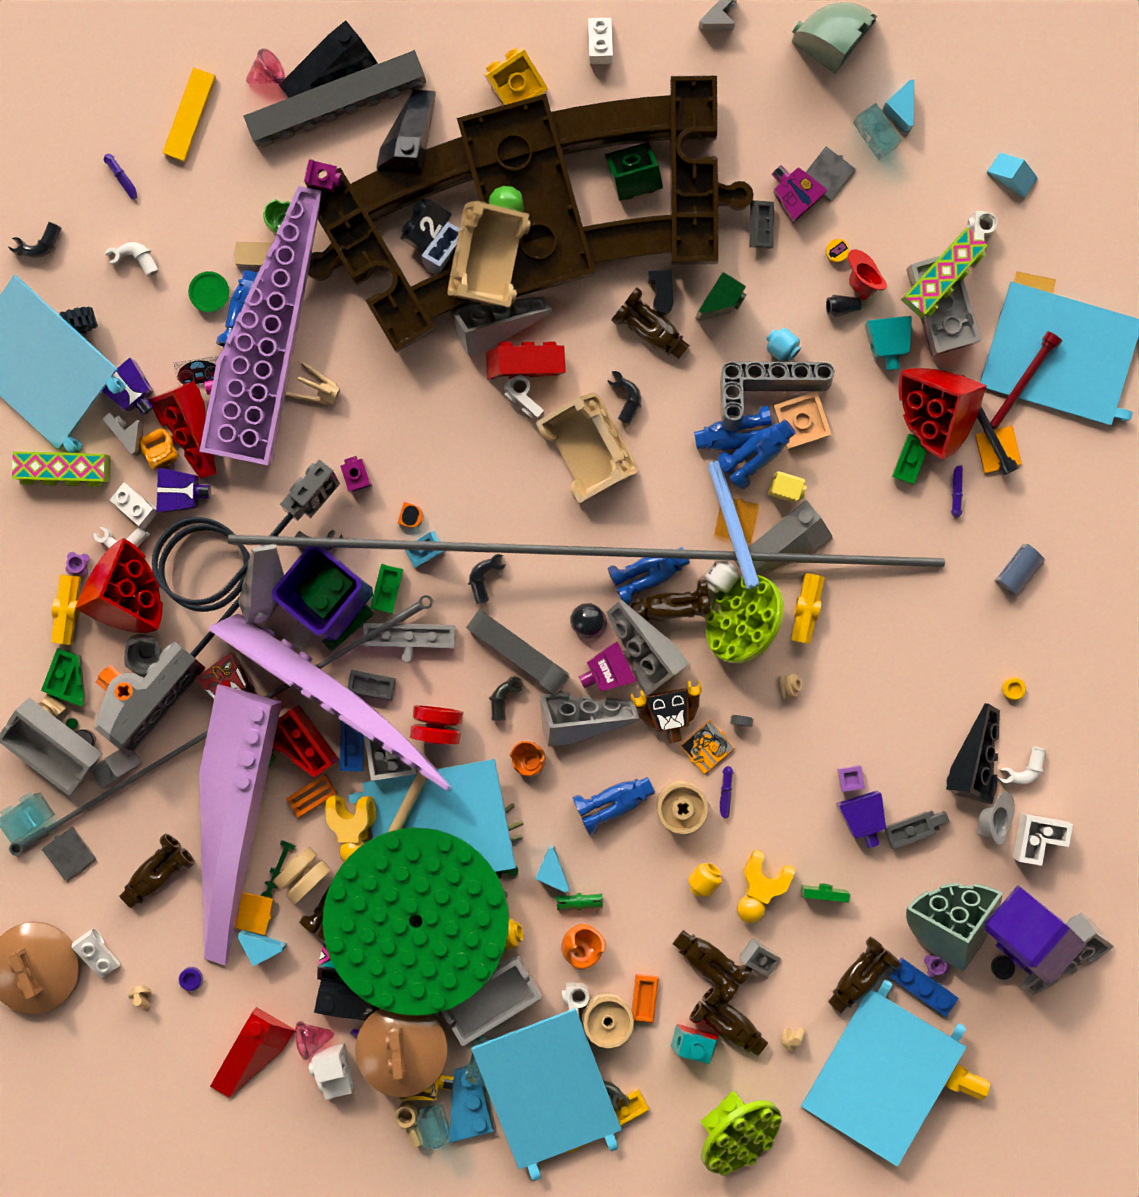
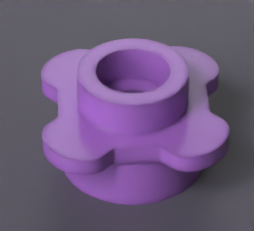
[65,552,90,576]
[924,955,950,977]

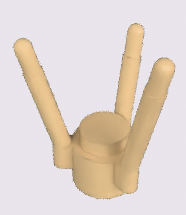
[285,362,340,406]

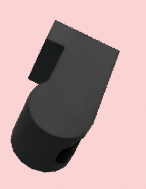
[648,270,673,315]

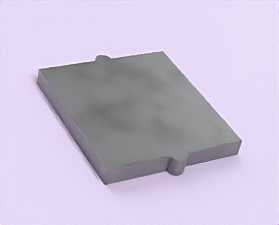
[806,146,855,201]
[42,826,96,881]

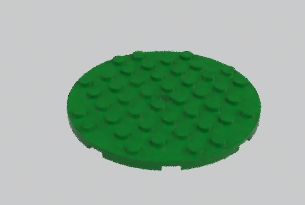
[323,827,509,1015]

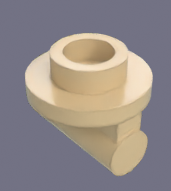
[778,674,802,699]
[39,694,67,718]
[128,985,152,1010]
[781,1028,806,1051]

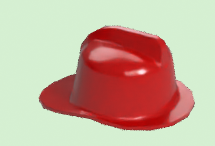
[848,249,887,300]

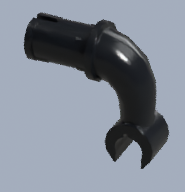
[8,222,62,258]
[607,371,642,425]
[468,554,506,604]

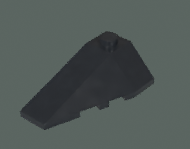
[279,20,378,98]
[376,90,436,173]
[946,703,1000,804]
[314,980,380,1021]

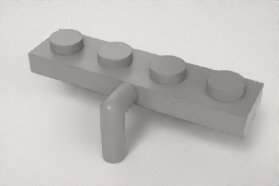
[363,623,455,663]

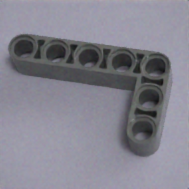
[720,361,835,431]
[466,609,570,695]

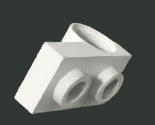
[588,18,613,64]
[967,211,997,241]
[503,375,544,419]
[110,483,159,529]
[72,928,120,979]
[562,982,589,1018]

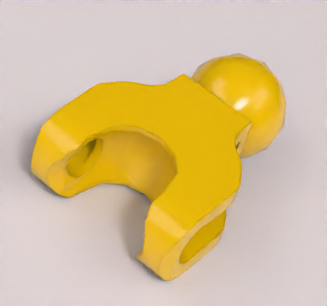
[325,796,377,862]
[737,849,795,924]

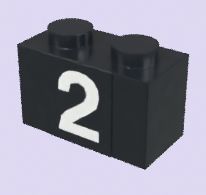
[400,199,452,253]

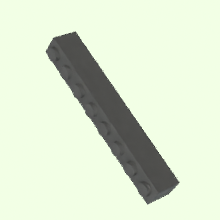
[243,50,426,147]

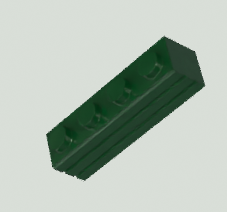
[322,604,375,652]

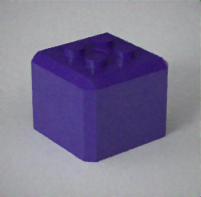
[272,547,373,641]
[985,885,1087,983]

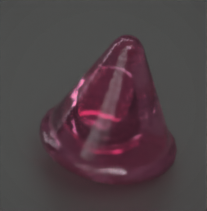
[246,48,285,84]
[295,1021,334,1060]

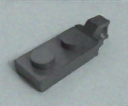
[885,810,950,849]

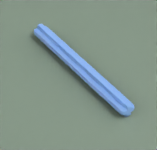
[708,461,759,589]

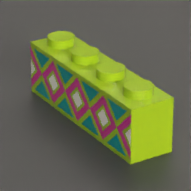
[901,227,988,318]
[12,451,110,487]

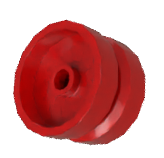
[410,705,464,745]

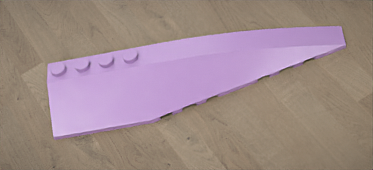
[200,186,322,465]
[209,613,452,791]
[199,684,282,965]

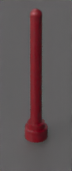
[990,331,1063,429]

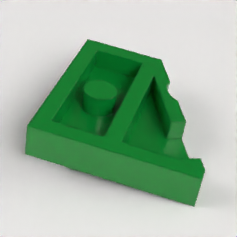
[41,648,85,707]

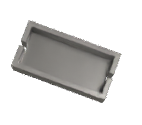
[0,697,103,796]
[442,954,542,1047]

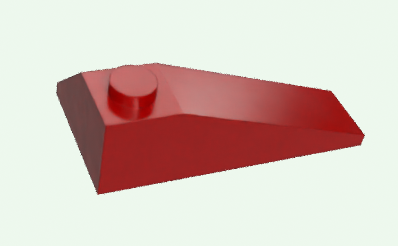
[148,381,217,479]
[210,1007,295,1098]

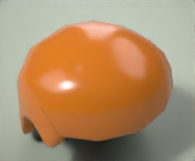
[510,741,546,776]

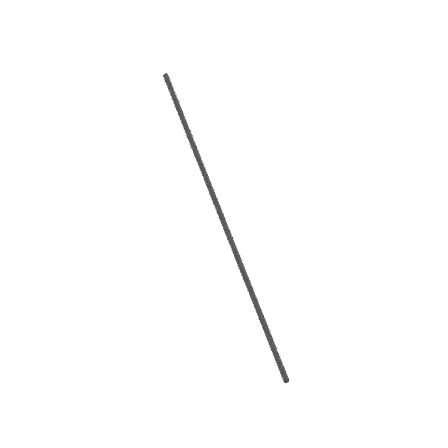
[228,535,945,567]

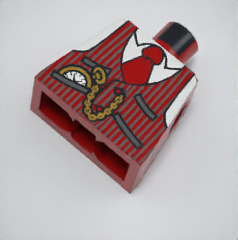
[195,652,250,698]

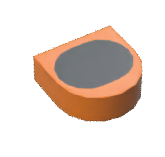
[397,502,423,528]

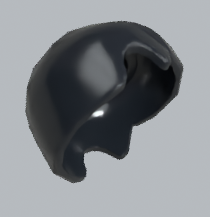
[570,603,607,639]

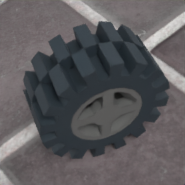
[59,306,98,334]

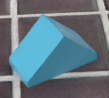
[883,80,914,132]
[987,152,1038,197]
[405,531,446,568]
[535,845,569,892]
[238,930,286,966]

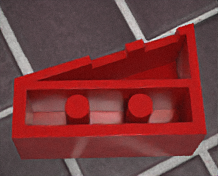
[486,341,566,380]
[273,705,339,778]

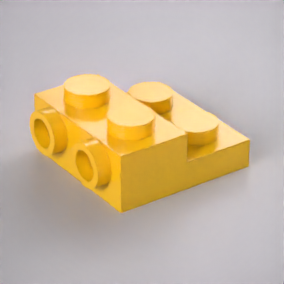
[483,47,548,105]

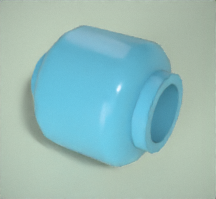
[766,328,801,362]

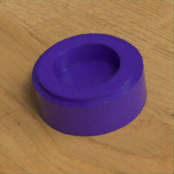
[179,967,203,991]

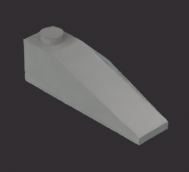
[735,500,833,573]

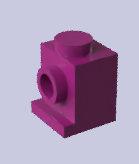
[304,159,342,193]
[340,456,372,493]

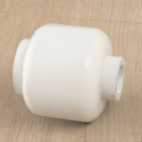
[705,560,739,593]

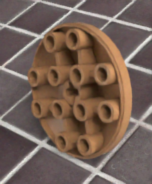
[0,922,80,1014]
[355,1009,448,1097]

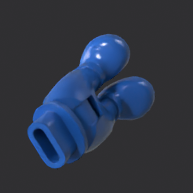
[216,270,258,347]
[694,405,772,450]
[718,419,796,489]
[607,547,690,605]
[572,777,655,836]

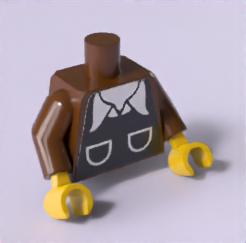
[630,681,702,743]

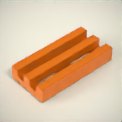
[286,774,337,818]

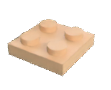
[773,391,831,449]

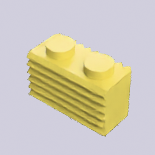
[768,471,807,503]

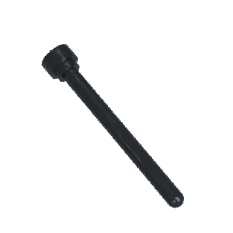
[961,375,1019,476]

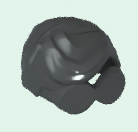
[124,634,163,677]

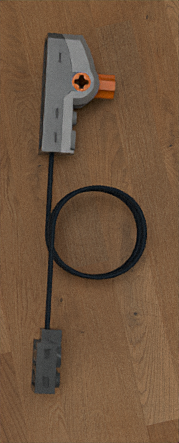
[94,460,340,755]

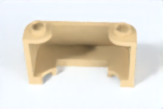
[448,201,530,307]
[536,393,637,503]

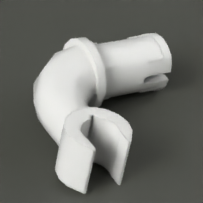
[104,242,159,277]
[93,527,150,549]
[998,747,1046,785]

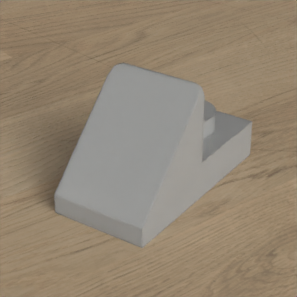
[698,0,737,31]
[103,413,144,456]
[91,750,142,788]
[739,938,781,977]

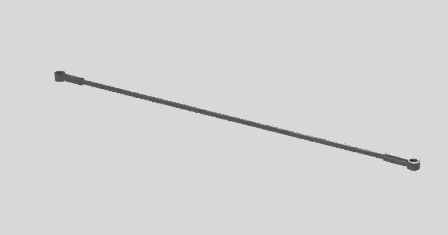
[9,595,433,856]

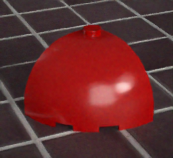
[898,368,987,460]
[75,538,163,633]

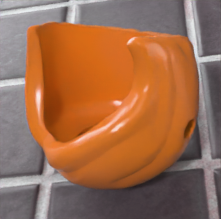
[561,924,606,969]

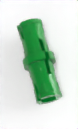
[556,893,603,911]

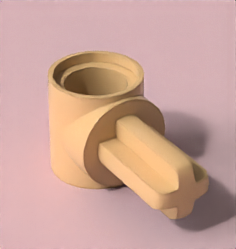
[395,1101,425,1147]

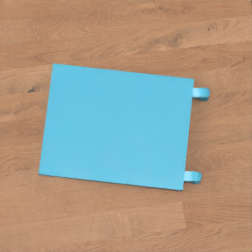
[0,275,126,453]
[980,281,1139,426]
[348,759,516,872]
[801,979,967,1167]
[471,1008,622,1181]

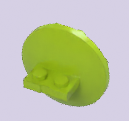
[705,575,784,664]
[700,1091,782,1176]

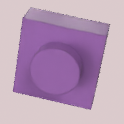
[837,765,865,792]

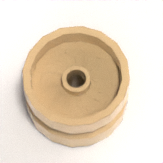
[656,780,708,834]
[272,846,331,905]
[581,992,634,1048]

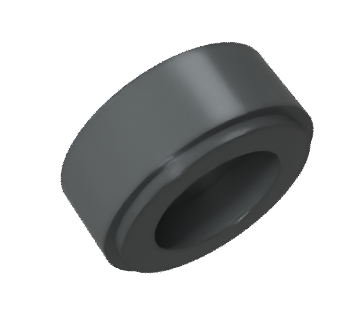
[730,715,754,727]

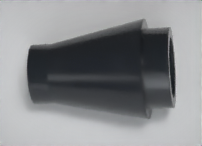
[826,295,862,317]

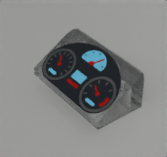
[173,356,219,386]

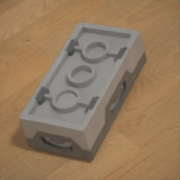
[906,256,981,357]

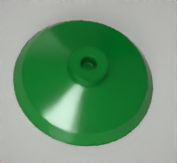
[188,271,229,312]

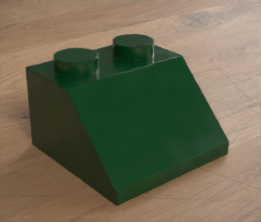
[605,142,663,201]
[695,272,747,320]
[296,557,357,621]

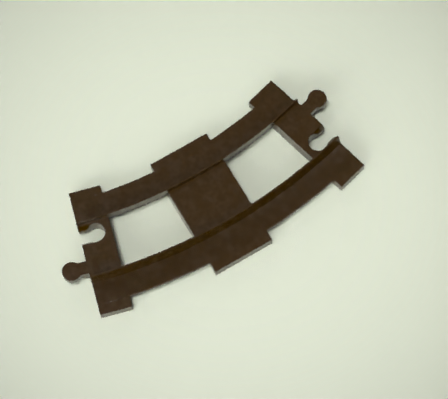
[307,76,754,353]

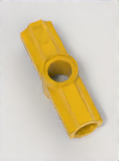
[790,573,825,644]
[51,574,81,645]
[945,1064,990,1101]

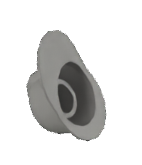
[977,792,1015,845]

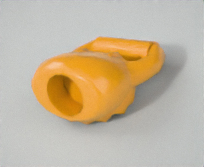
[140,428,178,470]

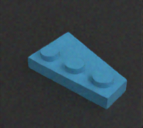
[449,1063,494,1143]

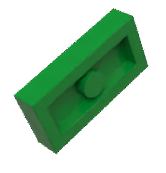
[891,434,927,485]
[370,564,403,614]
[801,883,850,903]

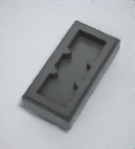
[749,200,774,249]
[348,670,397,701]

